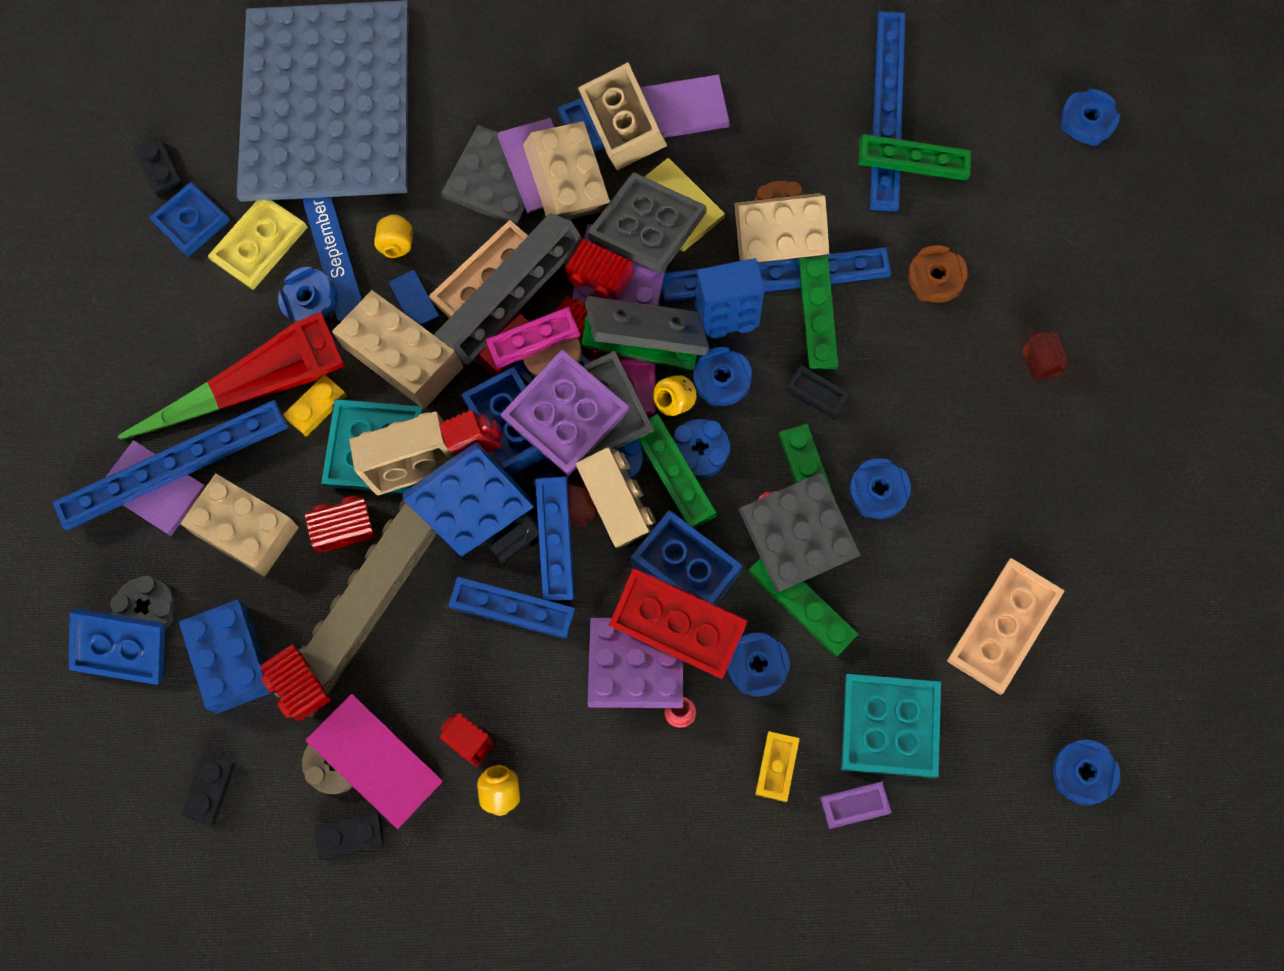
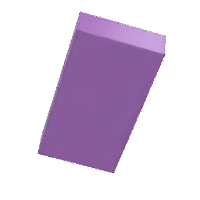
[820,781,892,829]

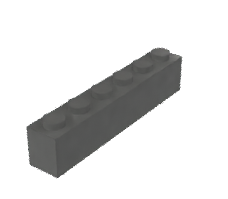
[434,213,582,365]

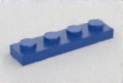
[535,476,575,601]
[448,577,575,639]

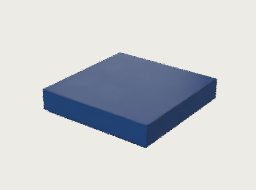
[149,182,230,257]

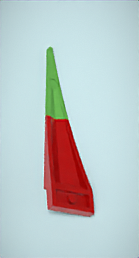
[118,312,345,440]

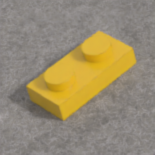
[283,375,347,437]
[755,731,800,802]

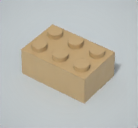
[578,63,667,171]
[523,121,610,220]
[734,193,829,262]
[349,411,456,496]
[575,447,657,548]
[180,474,299,578]

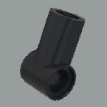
[486,508,539,565]

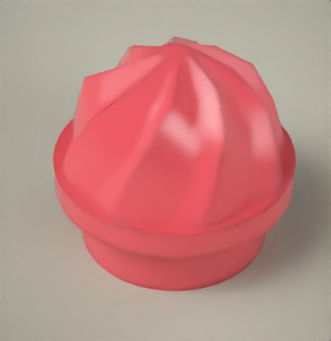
[665,697,696,728]

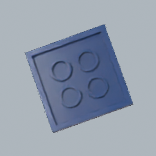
[403,441,534,557]

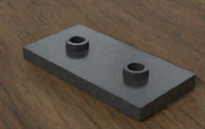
[585,296,709,356]

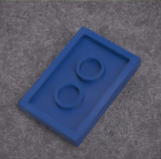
[69,608,165,685]

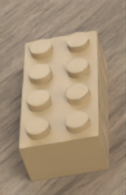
[332,290,463,410]

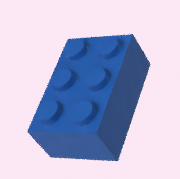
[695,258,765,339]
[461,367,547,477]
[631,510,743,605]
[179,599,275,714]

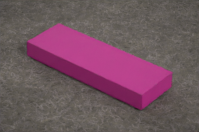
[485,307,580,369]

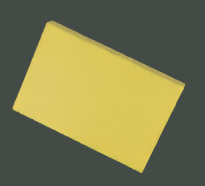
[645,158,725,252]
[208,200,308,290]

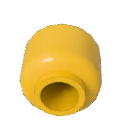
[374,215,413,258]
[653,375,697,416]
[477,765,520,816]

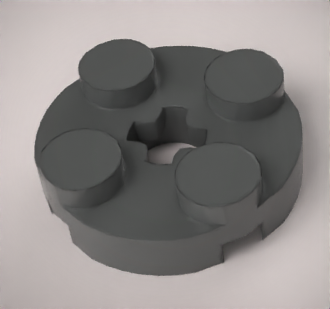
[110,576,176,630]

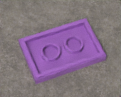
[640,74,729,138]
[497,118,554,214]
[105,440,206,536]

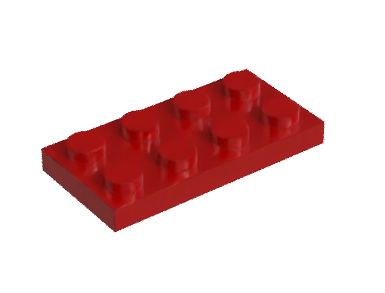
[609,568,749,679]

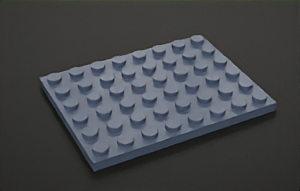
[237,0,409,202]

